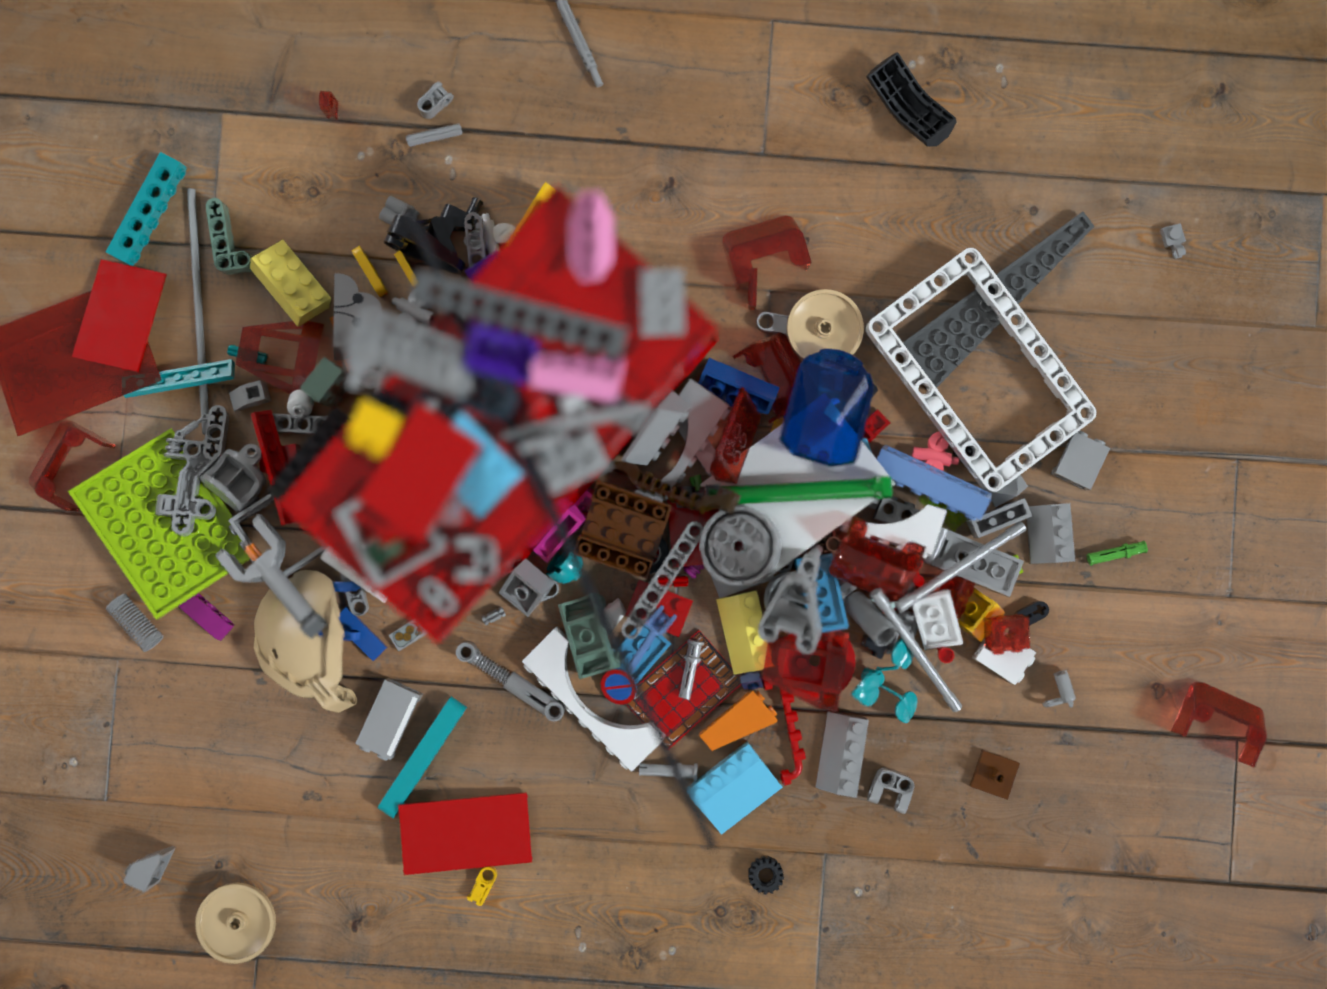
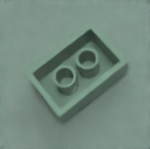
[300,357,351,409]

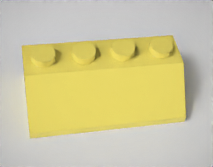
[716,591,775,674]

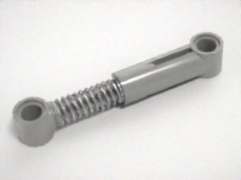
[456,641,565,721]

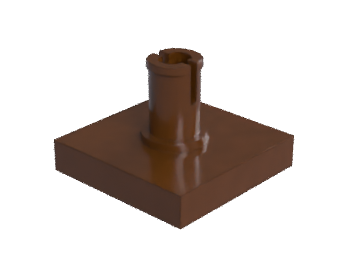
[970,750,1020,800]

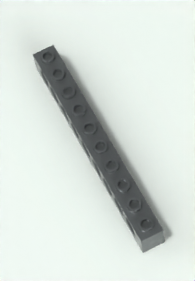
[411,270,629,358]

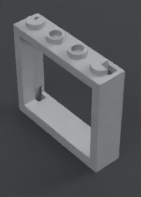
[228,494,326,577]
[335,500,447,587]

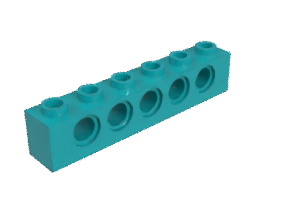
[106,152,187,266]

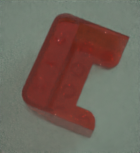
[722,215,812,290]
[829,516,926,602]

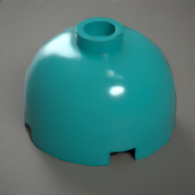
[546,547,583,584]

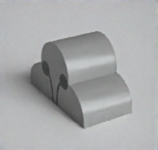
[334,273,382,360]

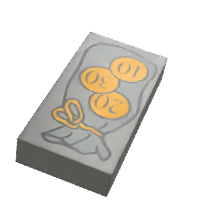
[389,621,426,652]

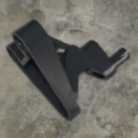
[383,197,484,275]

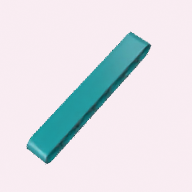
[377,696,467,819]

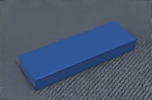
[339,607,388,661]

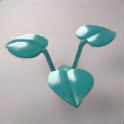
[851,638,918,723]

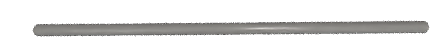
[187,189,209,434]

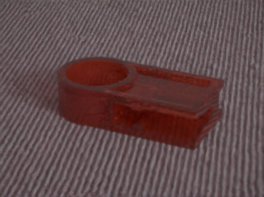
[319,91,339,119]

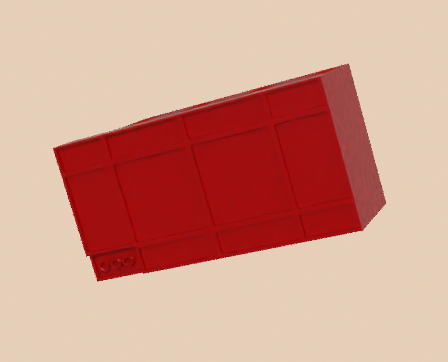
[279,184,720,644]

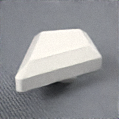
[559,395,592,418]
[604,598,626,629]

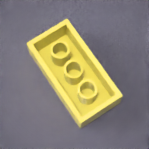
[250,240,331,327]

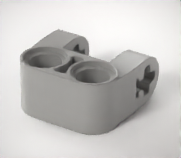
[455,536,498,581]
[867,767,914,814]

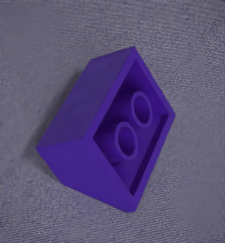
[463,319,539,384]

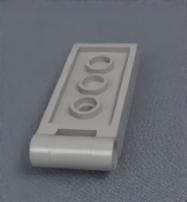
[922,527,1024,597]

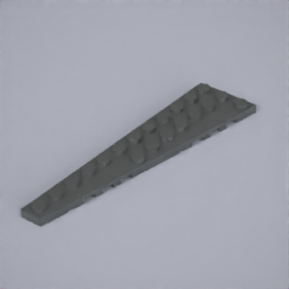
[903,211,1095,388]

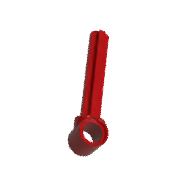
[511,381,556,423]

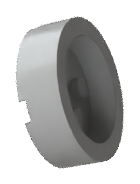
[700,506,782,586]

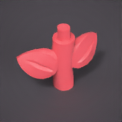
[912,431,959,471]

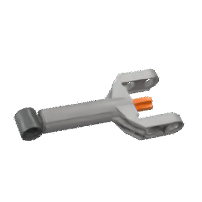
[216,514,327,639]

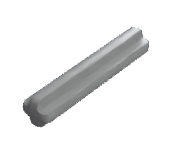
[406,124,462,146]

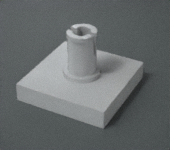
[520,430,569,468]

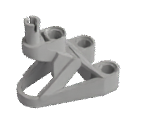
[758,544,823,654]

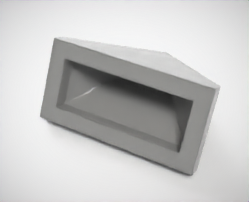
[990,475,1028,507]

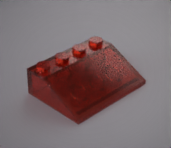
[710,387,761,484]

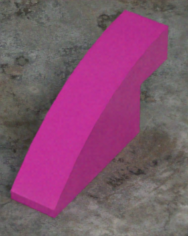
[533,487,594,563]

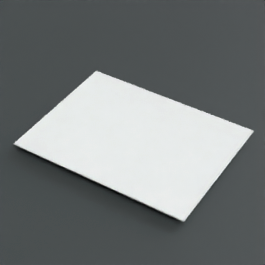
[700,393,895,577]

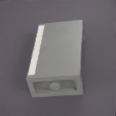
[355,678,423,760]

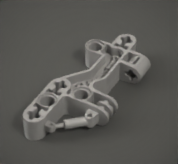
[155,405,230,537]

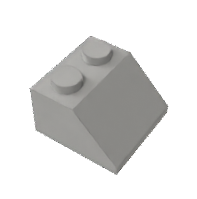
[499,559,555,617]
[123,846,176,892]

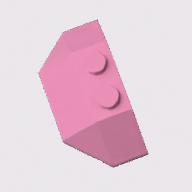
[569,191,613,282]

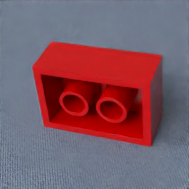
[625,580,693,638]

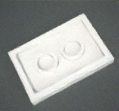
[912,590,963,650]

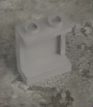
[1050,431,1110,491]

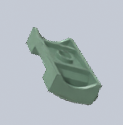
[558,593,621,679]

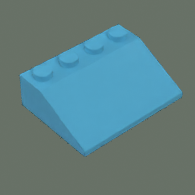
[451,412,525,519]
[689,741,783,834]

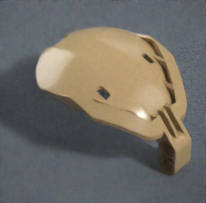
[254,570,357,713]

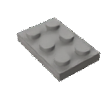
[640,269,685,336]
[534,428,611,495]

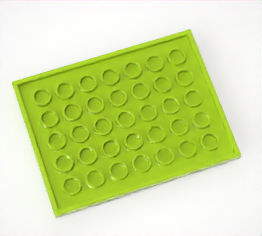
[68,428,250,620]

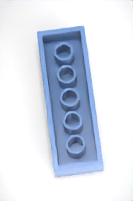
[877,444,992,521]

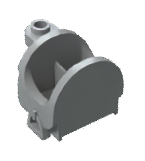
[200,444,267,513]

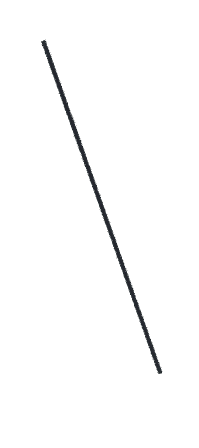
[404,208,717,850]

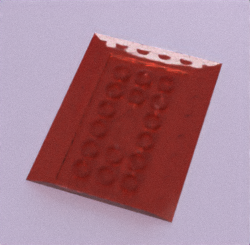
[0,291,161,437]

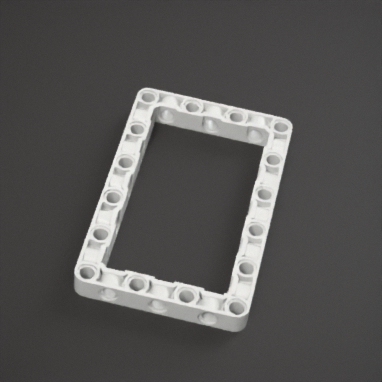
[865,248,1096,492]

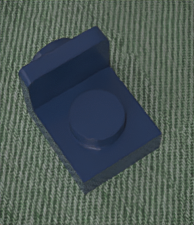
[740,670,764,691]

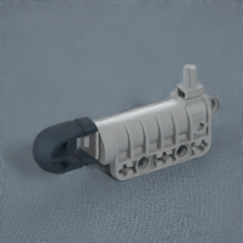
[335,309,519,420]

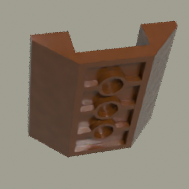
[575,480,672,579]

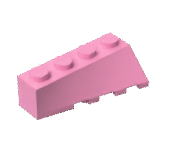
[531,354,626,402]

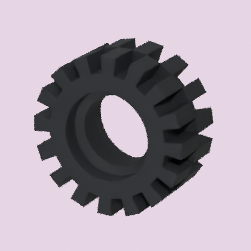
[748,856,784,895]

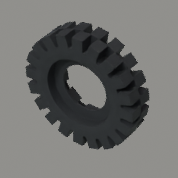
[267,407,352,502]

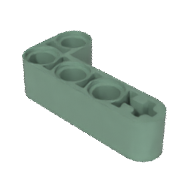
[206,198,253,275]

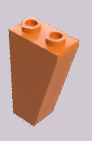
[699,690,778,751]

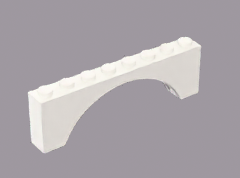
[839,505,946,559]
[522,626,666,771]

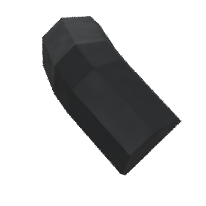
[866,52,957,147]

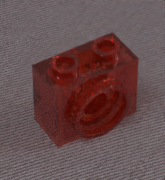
[984,614,1030,655]

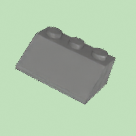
[1027,503,1075,564]

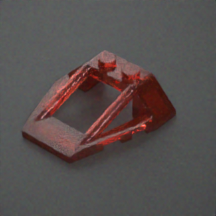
[235,321,324,394]
[762,631,849,712]

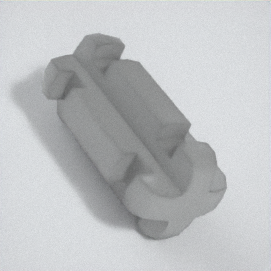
[482,607,506,625]

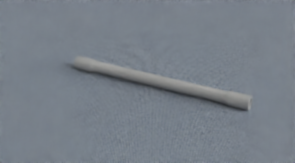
[894,521,1026,613]
[870,588,962,712]

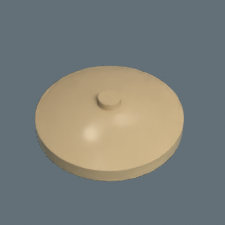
[787,289,864,367]
[196,883,276,964]

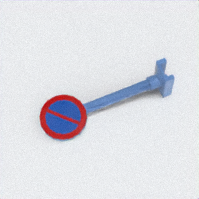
[600,605,677,705]

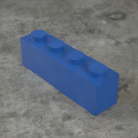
[698,358,780,414]

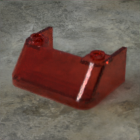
[733,333,818,424]
[29,420,116,512]
[1171,682,1267,768]

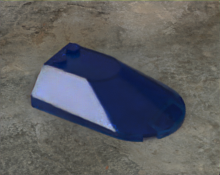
[778,349,874,467]

